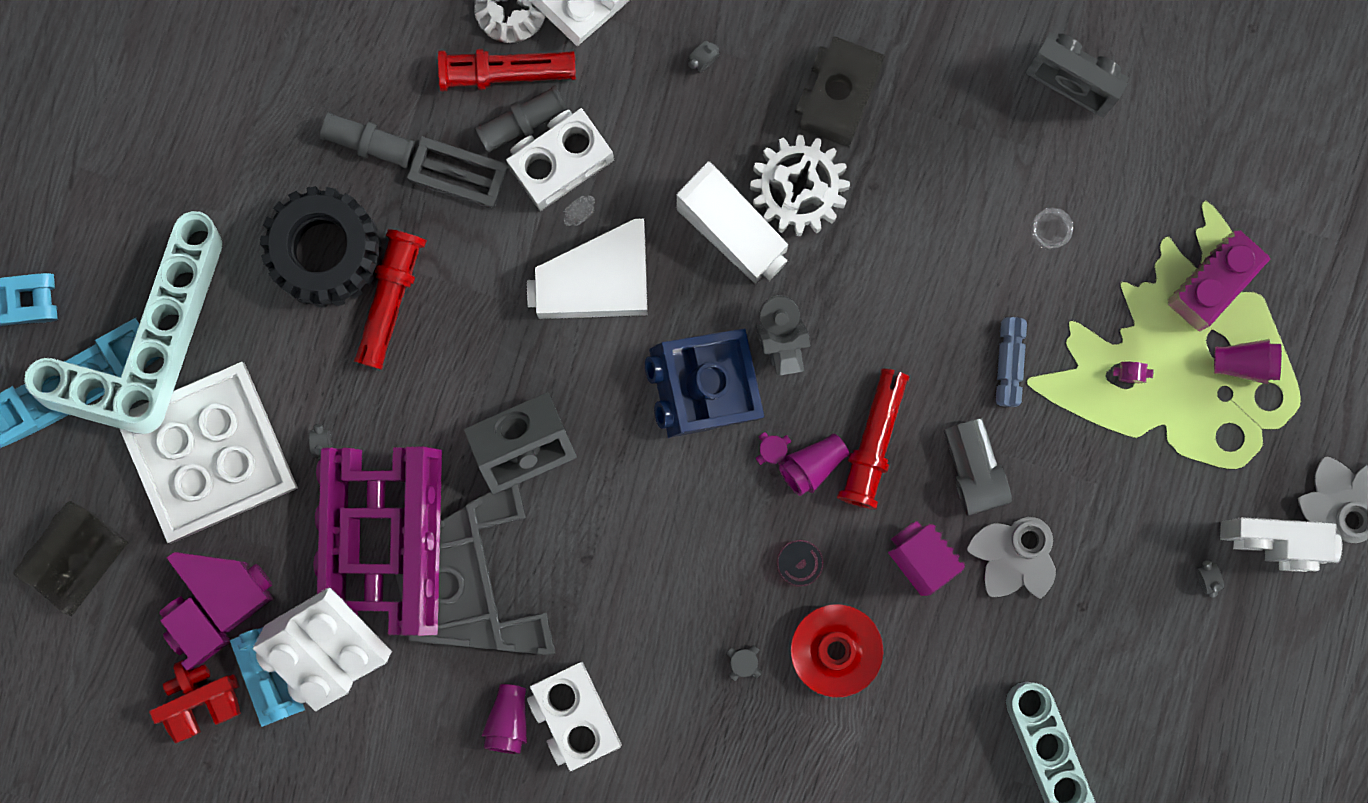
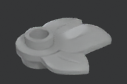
[1298,457,1368,543]
[967,517,1056,598]

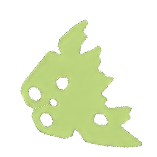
[1027,201,1301,469]

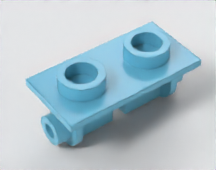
[230,628,305,727]

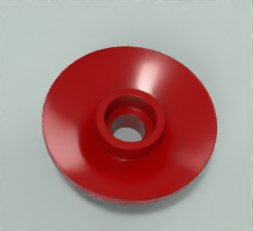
[791,604,884,697]

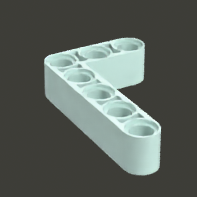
[24,211,222,434]
[1006,682,1095,803]

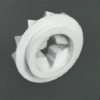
[475,0,545,43]

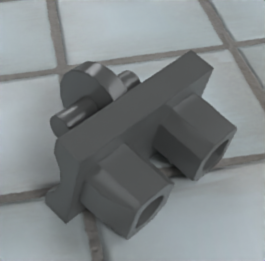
[756,295,811,375]

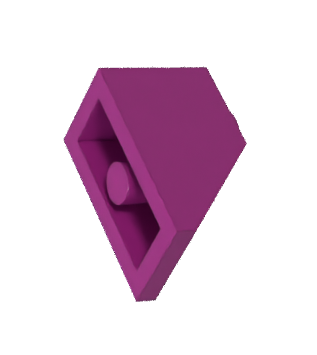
[167,552,274,632]

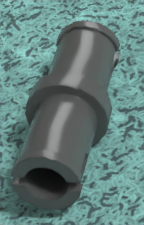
[475,85,568,153]
[320,112,416,168]

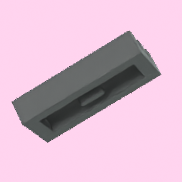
[407,136,509,210]

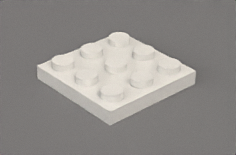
[120,362,298,544]

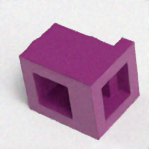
[159,596,231,671]

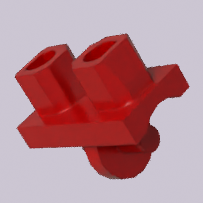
[149,660,241,743]

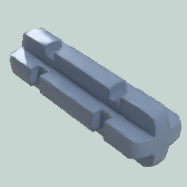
[996,317,1027,407]

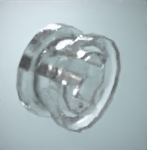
[1029,208,1073,250]

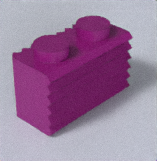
[1168,231,1270,332]
[888,521,965,596]

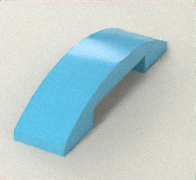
[0,318,159,448]

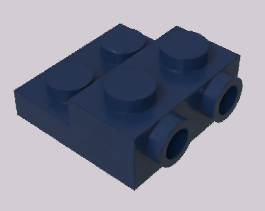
[645,328,764,438]

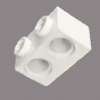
[506,108,614,211]
[527,661,622,771]

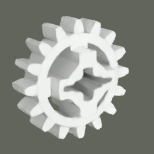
[750,135,850,236]

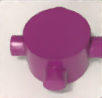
[1113,361,1154,383]
[755,432,791,466]

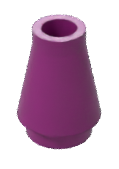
[1214,339,1282,385]
[779,433,849,496]
[481,684,527,754]

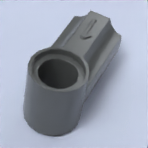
[943,418,1012,516]

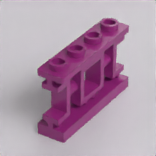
[314,447,442,635]

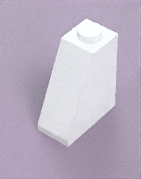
[677,161,788,284]
[527,218,648,319]

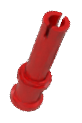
[438,49,576,92]
[354,229,427,370]
[837,368,910,510]

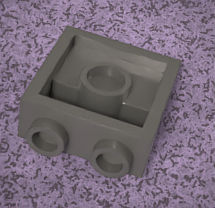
[1025,32,1129,118]

